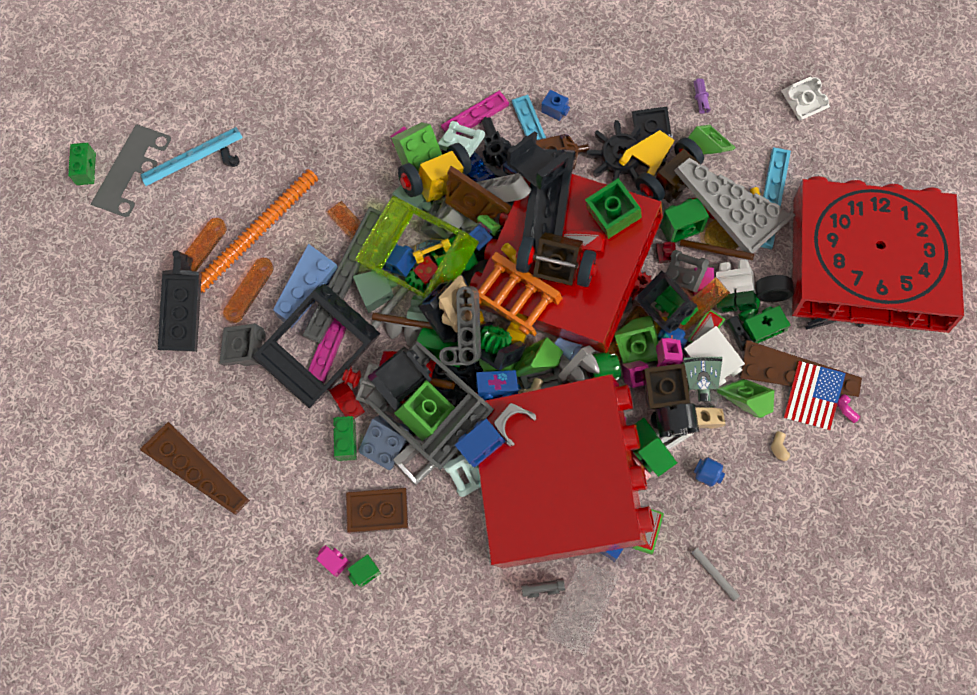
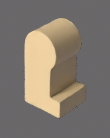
[695,407,726,429]

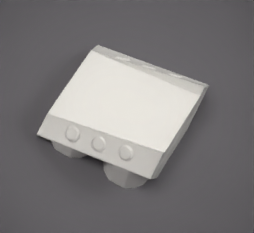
[781,77,830,121]

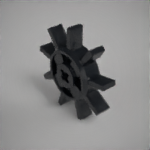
[587,120,649,183]

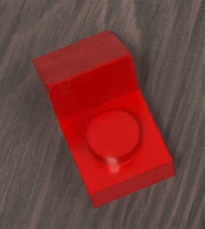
[329,381,365,419]

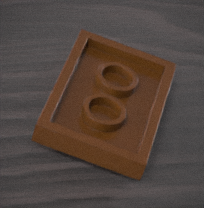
[346,488,409,534]

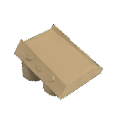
[439,276,472,332]

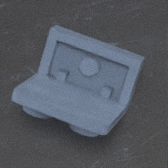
[359,415,414,470]

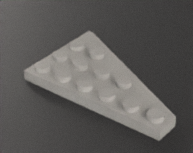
[674,158,795,253]

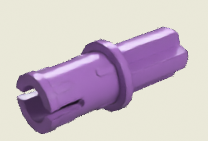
[694,78,710,114]

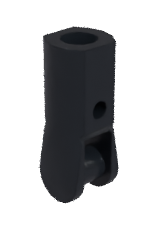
[726,316,753,351]

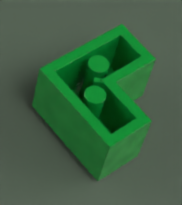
[633,418,678,477]

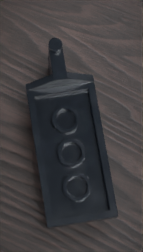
[157,250,202,352]

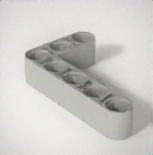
[437,173,531,234]

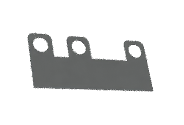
[90,124,171,217]

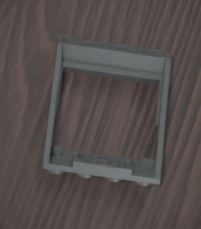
[364,340,494,470]

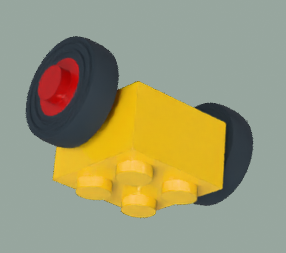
[398,143,472,202]

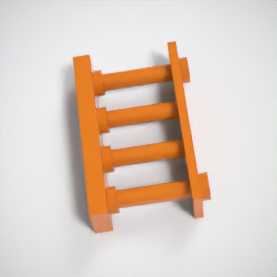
[478,252,562,337]

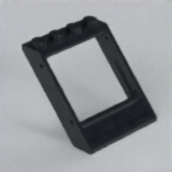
[253,283,381,409]

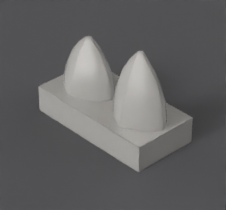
[384,322,423,347]
[558,345,599,382]

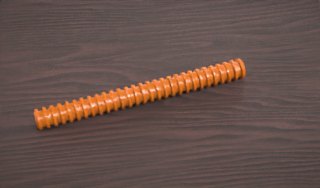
[201,169,318,293]

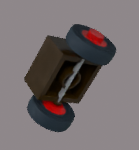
[635,137,704,203]
[516,232,597,287]

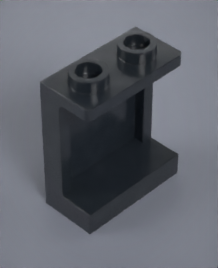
[367,346,432,411]

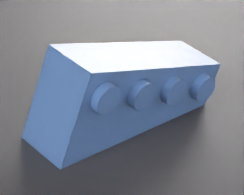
[273,244,338,328]

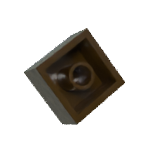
[642,363,691,410]

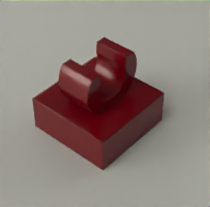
[656,242,676,263]

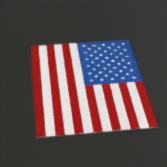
[784,361,846,430]

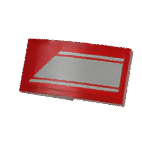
[563,230,605,253]

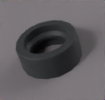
[755,275,794,302]

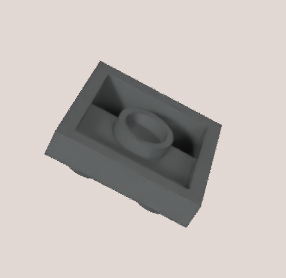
[219,323,266,366]

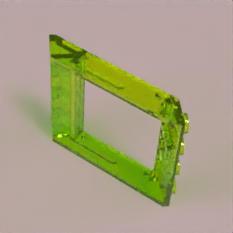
[355,195,479,299]

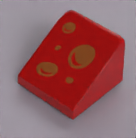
[413,256,440,285]

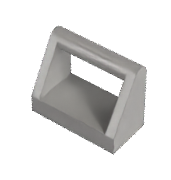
[393,437,436,485]

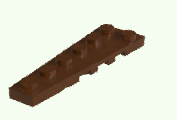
[740,340,862,397]
[140,422,250,515]

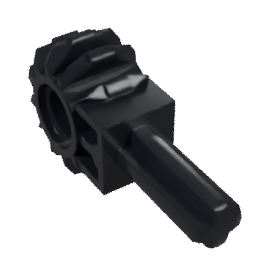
[482,117,512,168]

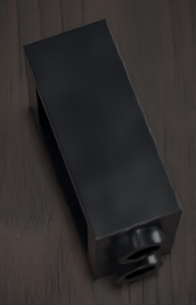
[635,270,698,333]

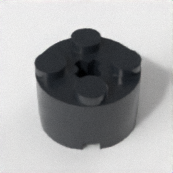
[655,404,700,438]

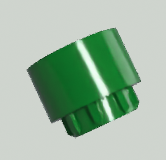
[590,351,621,380]

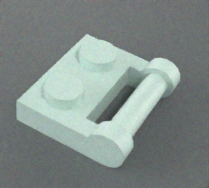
[438,121,485,157]
[443,455,481,497]

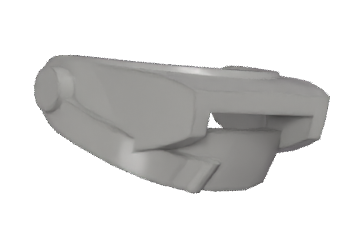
[494,403,537,446]

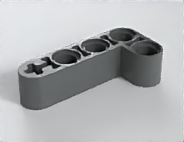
[439,286,481,365]

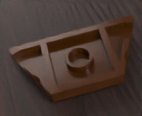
[445,166,512,223]

